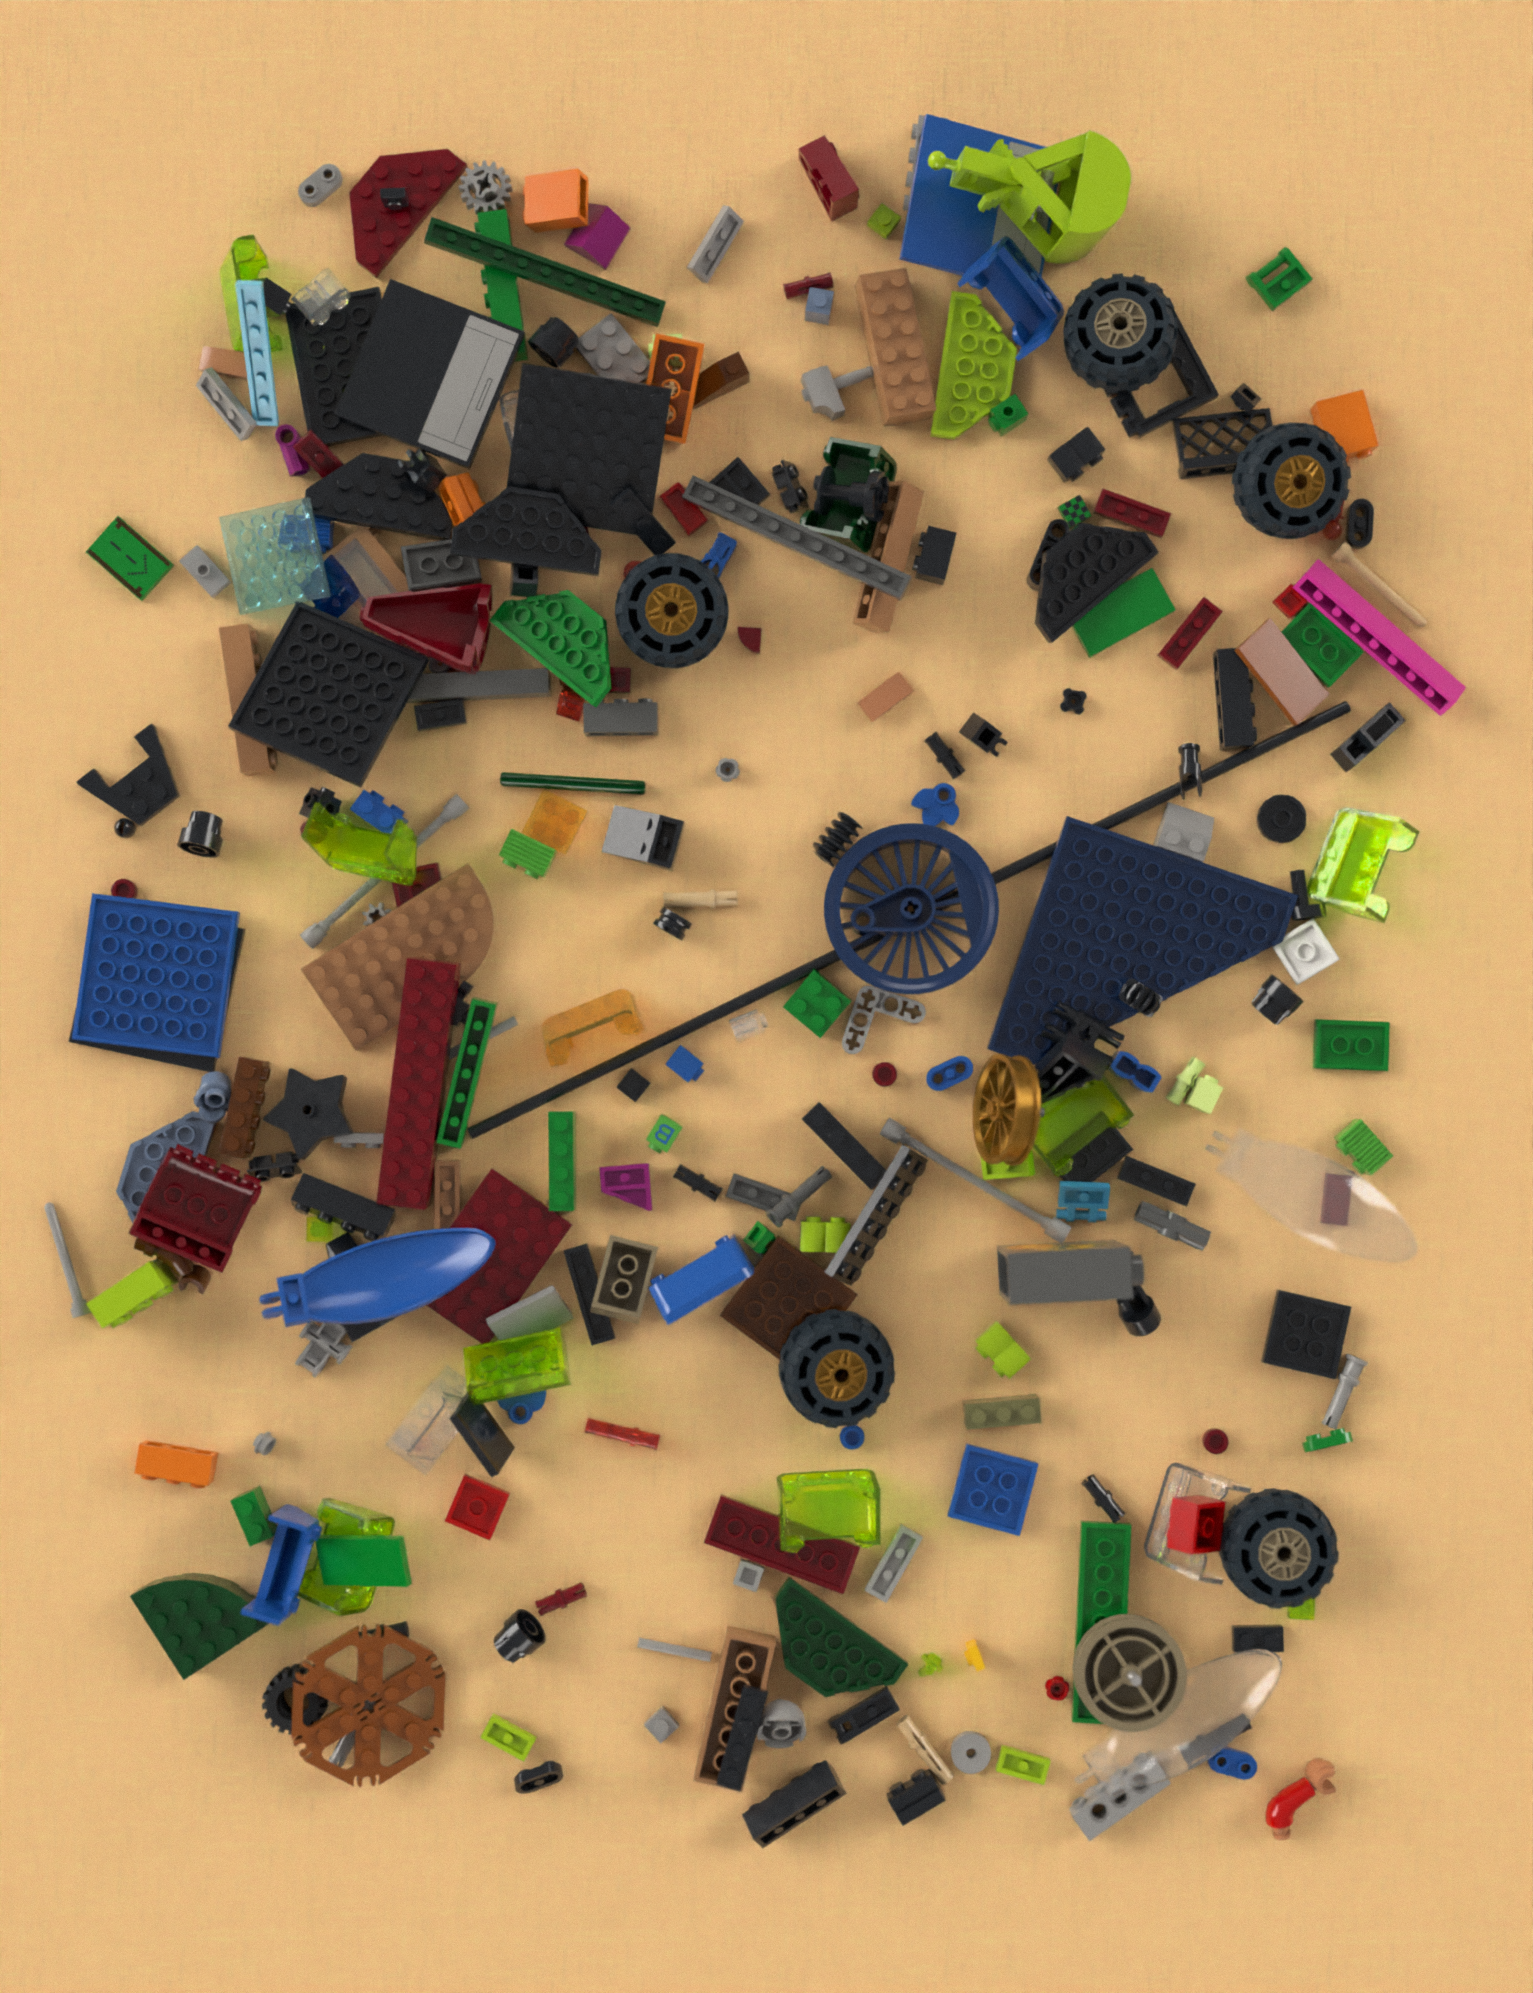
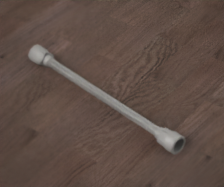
[300,794,469,949]
[880,1117,1071,1243]

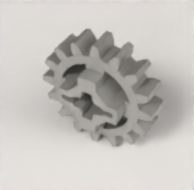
[459,160,512,215]

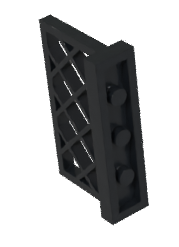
[1172,408,1273,479]

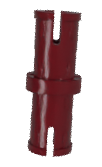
[783,272,834,300]
[535,1582,587,1616]

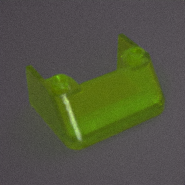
[301,802,417,886]

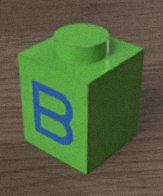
[646,1114,683,1154]

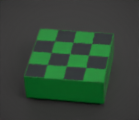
[1058,495,1092,529]

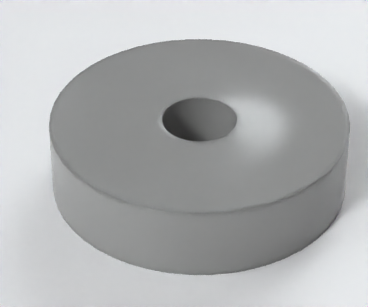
[951,1731,991,1774]

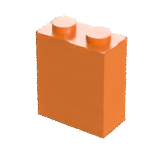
[523,168,589,233]
[1310,389,1379,462]

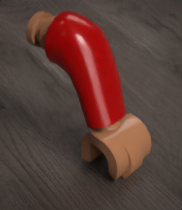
[1265,1758,1336,1841]

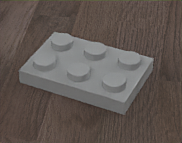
[575,313,650,383]

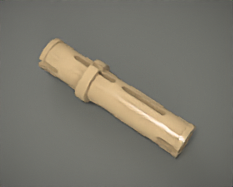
[663,889,738,908]
[896,1715,954,1785]

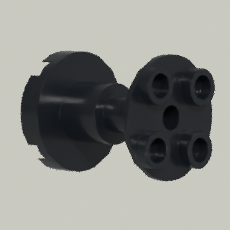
[813,466,889,522]

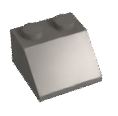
[1153,802,1214,862]

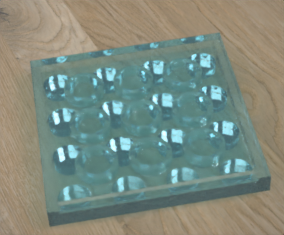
[219,498,331,615]

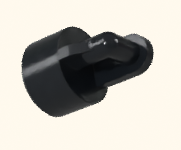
[1117,1285,1161,1336]

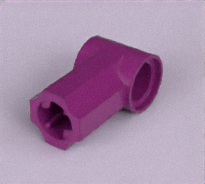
[275,424,311,477]

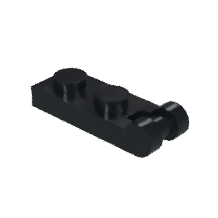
[828,1686,900,1744]

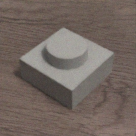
[733,1558,764,1592]
[644,1706,679,1744]

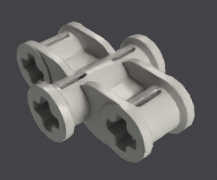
[295,1321,353,1378]

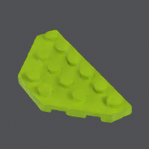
[930,291,1017,440]

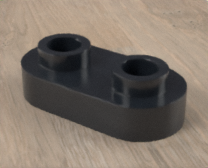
[1346,499,1374,549]
[514,1761,563,1794]

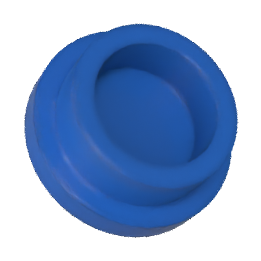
[840,1425,865,1450]

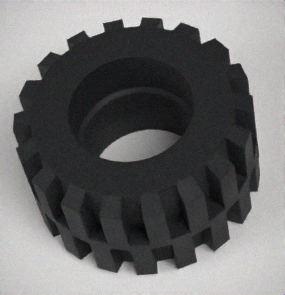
[262,1664,329,1735]

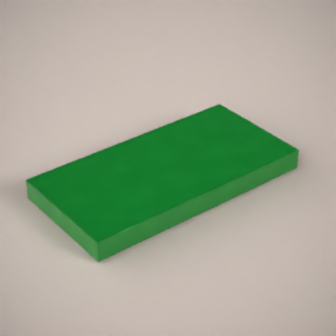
[1072,568,1176,658]
[315,1535,412,1587]

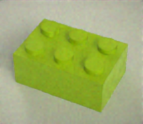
[86,1259,178,1329]

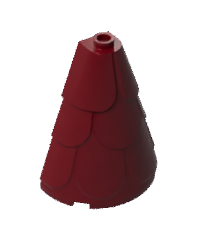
[360,583,493,675]

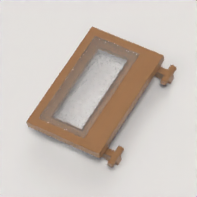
[318,526,409,612]

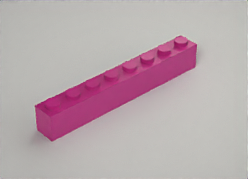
[1293,559,1466,716]

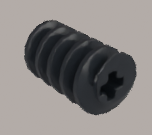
[813,812,863,867]

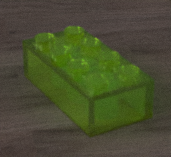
[463,1327,571,1405]

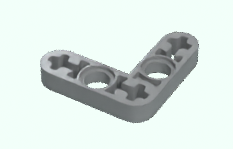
[842,986,926,1054]

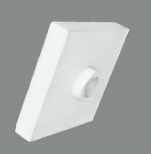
[1272,918,1340,985]

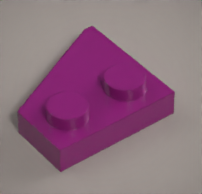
[599,1163,653,1211]

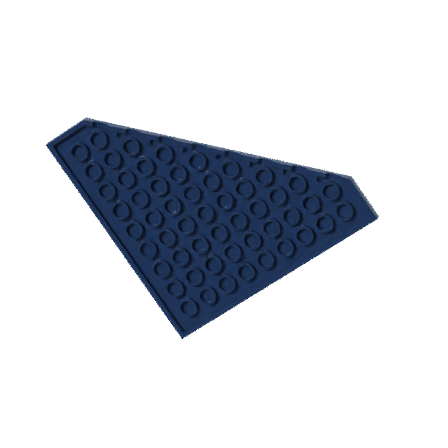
[987,816,1298,1065]

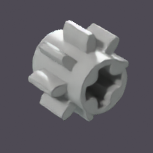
[362,902,392,926]

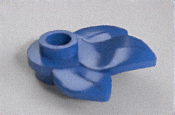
[911,783,959,826]
[497,1374,546,1424]

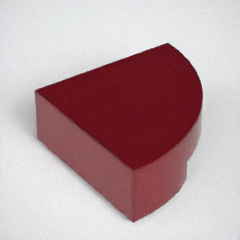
[737,627,762,654]

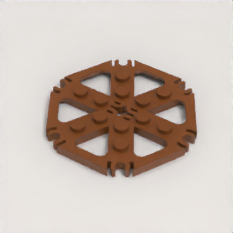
[291,1624,445,1787]

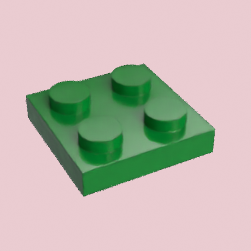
[783,969,852,1038]

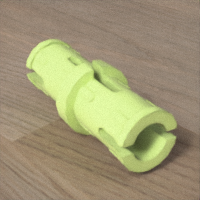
[1165,1056,1205,1106]

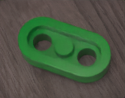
[1302,1428,1353,1453]

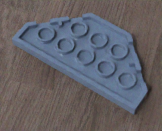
[116,1111,217,1223]

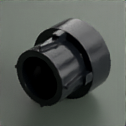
[528,317,579,369]
[177,811,223,858]
[1252,974,1304,1025]
[494,1609,546,1663]

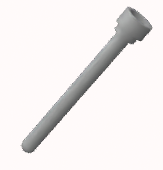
[44,1202,91,1318]

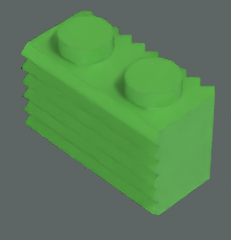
[499,829,557,879]
[1334,1119,1393,1176]

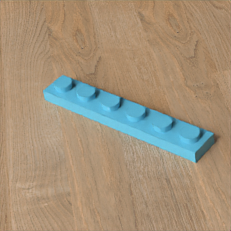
[235,280,279,426]

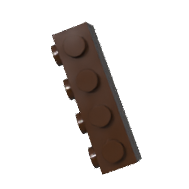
[219,1057,271,1159]

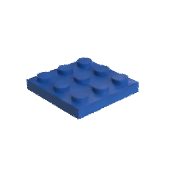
[947,1443,1039,1536]

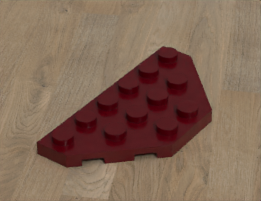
[349,149,468,278]

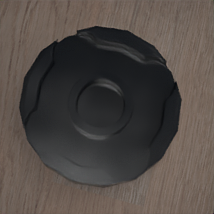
[1256,794,1307,844]

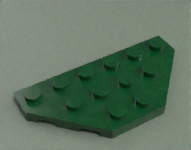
[774,1577,909,1697]

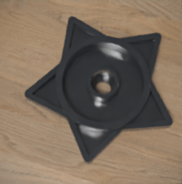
[263,1068,353,1160]

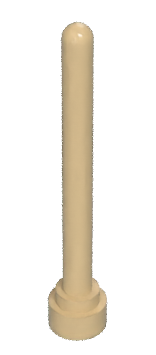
[1331,541,1427,627]

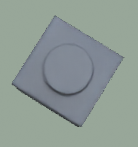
[805,287,834,325]

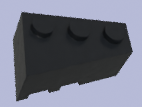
[1034,1032,1109,1104]

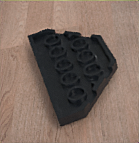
[302,453,452,540]
[450,486,602,576]
[1035,523,1159,643]

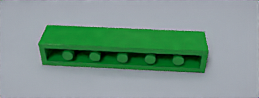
[474,209,528,362]
[436,997,498,1149]

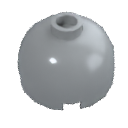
[757,1699,806,1748]

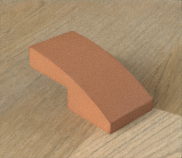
[198,346,247,379]
[857,672,913,722]

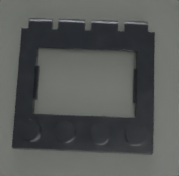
[1104,312,1219,438]

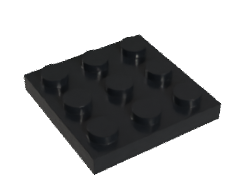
[1261,1289,1351,1379]

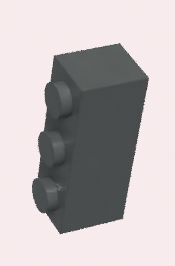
[583,698,659,736]

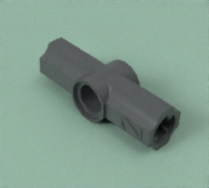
[1134,1201,1211,1251]

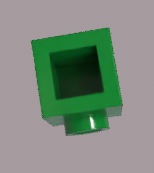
[988,394,1029,437]

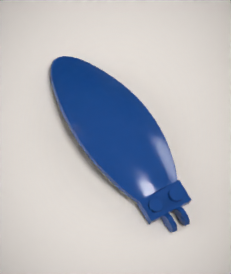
[259,1228,495,1328]

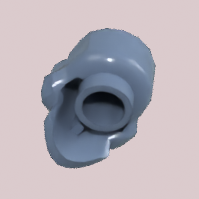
[193,1071,231,1124]

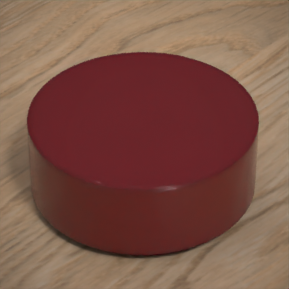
[111,879,138,899]
[872,1062,897,1087]
[1202,1428,1229,1454]

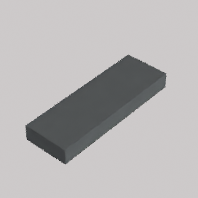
[726,1173,801,1221]

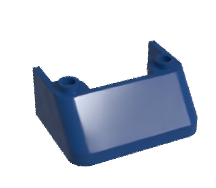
[957,236,1064,361]
[648,1234,754,1325]
[240,1504,322,1626]

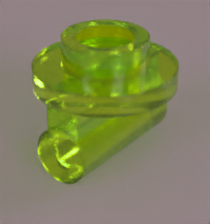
[918,1652,944,1678]

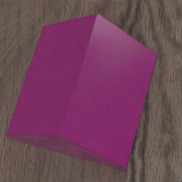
[564,203,630,270]

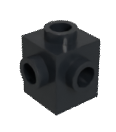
[299,787,342,828]

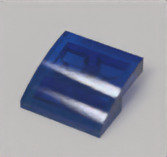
[298,554,361,618]

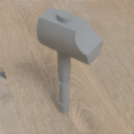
[801,365,873,421]

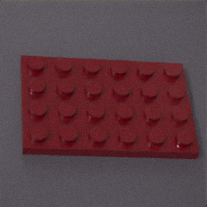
[426,1168,572,1347]

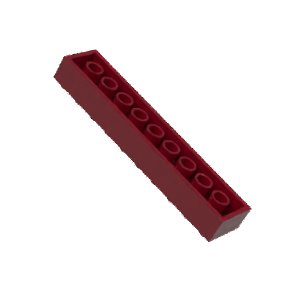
[376,957,461,1210]

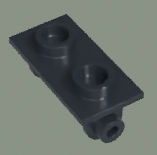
[772,460,809,513]
[247,1151,302,1182]

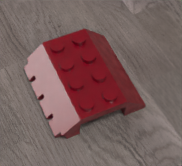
[129,1144,262,1273]

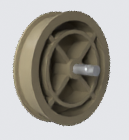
[1073,1614,1187,1732]

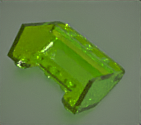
[1307,807,1420,923]

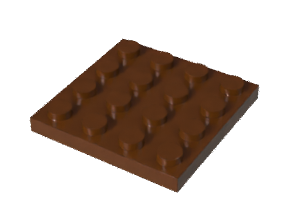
[720,1235,858,1360]

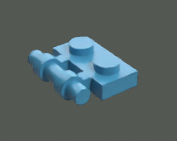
[1056,1181,1110,1223]

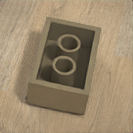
[590,1235,658,1324]

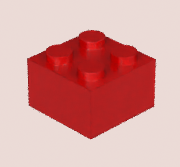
[1167,1495,1226,1555]

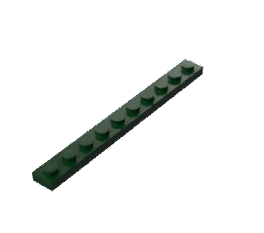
[424,217,666,327]

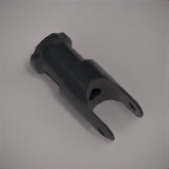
[1178,743,1202,800]

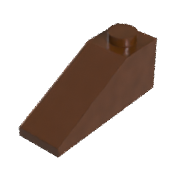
[674,351,750,410]

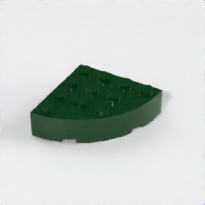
[130,1573,269,1680]

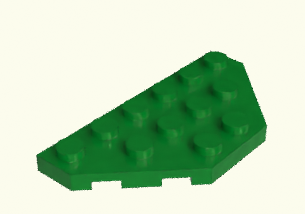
[489,590,611,708]

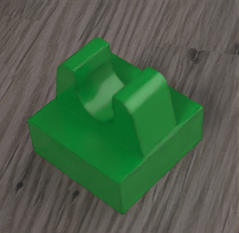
[743,1221,776,1254]

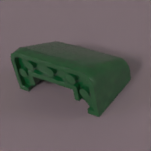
[800,437,897,553]

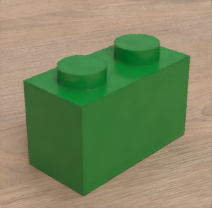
[230,1485,277,1547]

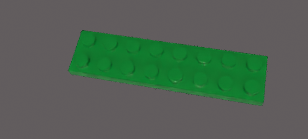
[1071,1520,1131,1724]

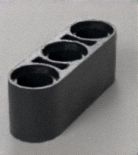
[1027,519,1070,591]

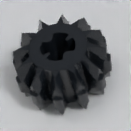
[1118,979,1163,1017]

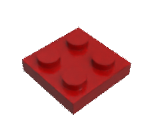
[445,1474,510,1541]

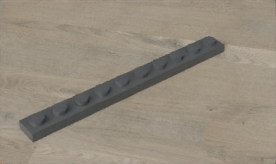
[682,475,912,601]

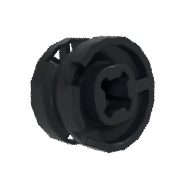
[653,907,692,941]

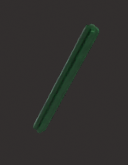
[500,772,646,795]

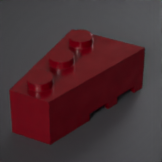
[798,135,860,222]

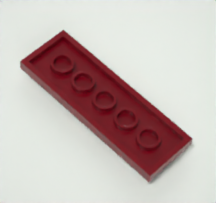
[704,1494,860,1594]

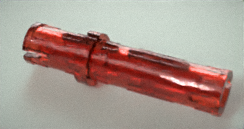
[585,1417,660,1450]

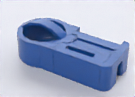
[701,532,737,578]

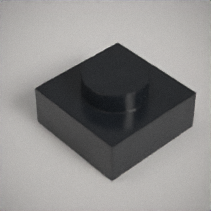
[380,187,409,210]
[1230,383,1262,413]
[616,1068,651,1102]

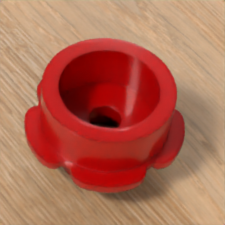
[1045,1676,1070,1701]

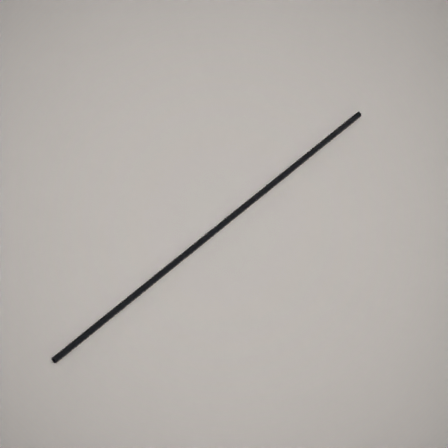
[467,701,1351,1139]

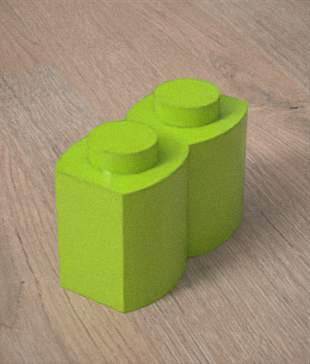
[800,1216,851,1253]
[975,1320,1031,1379]

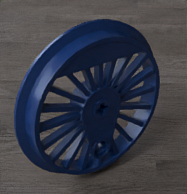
[824,823,999,995]

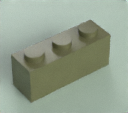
[962,1394,1042,1430]

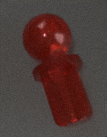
[1322,501,1345,540]

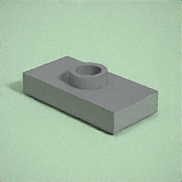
[179,545,231,598]

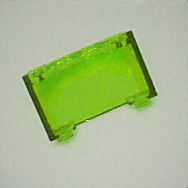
[219,234,283,352]
[1032,1076,1134,1177]
[776,1469,881,1552]
[298,1498,395,1616]

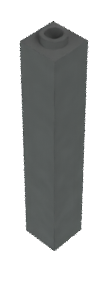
[407,668,551,703]

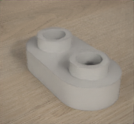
[298,164,343,207]

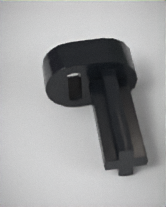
[1290,870,1327,921]

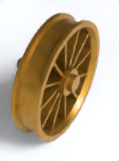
[972,1054,1045,1166]

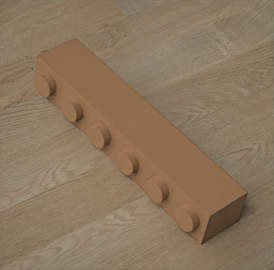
[852,481,924,632]
[219,623,277,776]

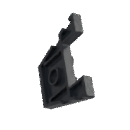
[76,723,180,826]

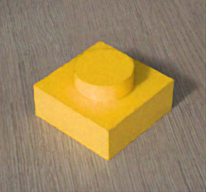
[964,1639,986,1672]

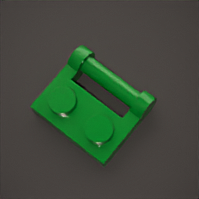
[1246,247,1312,312]

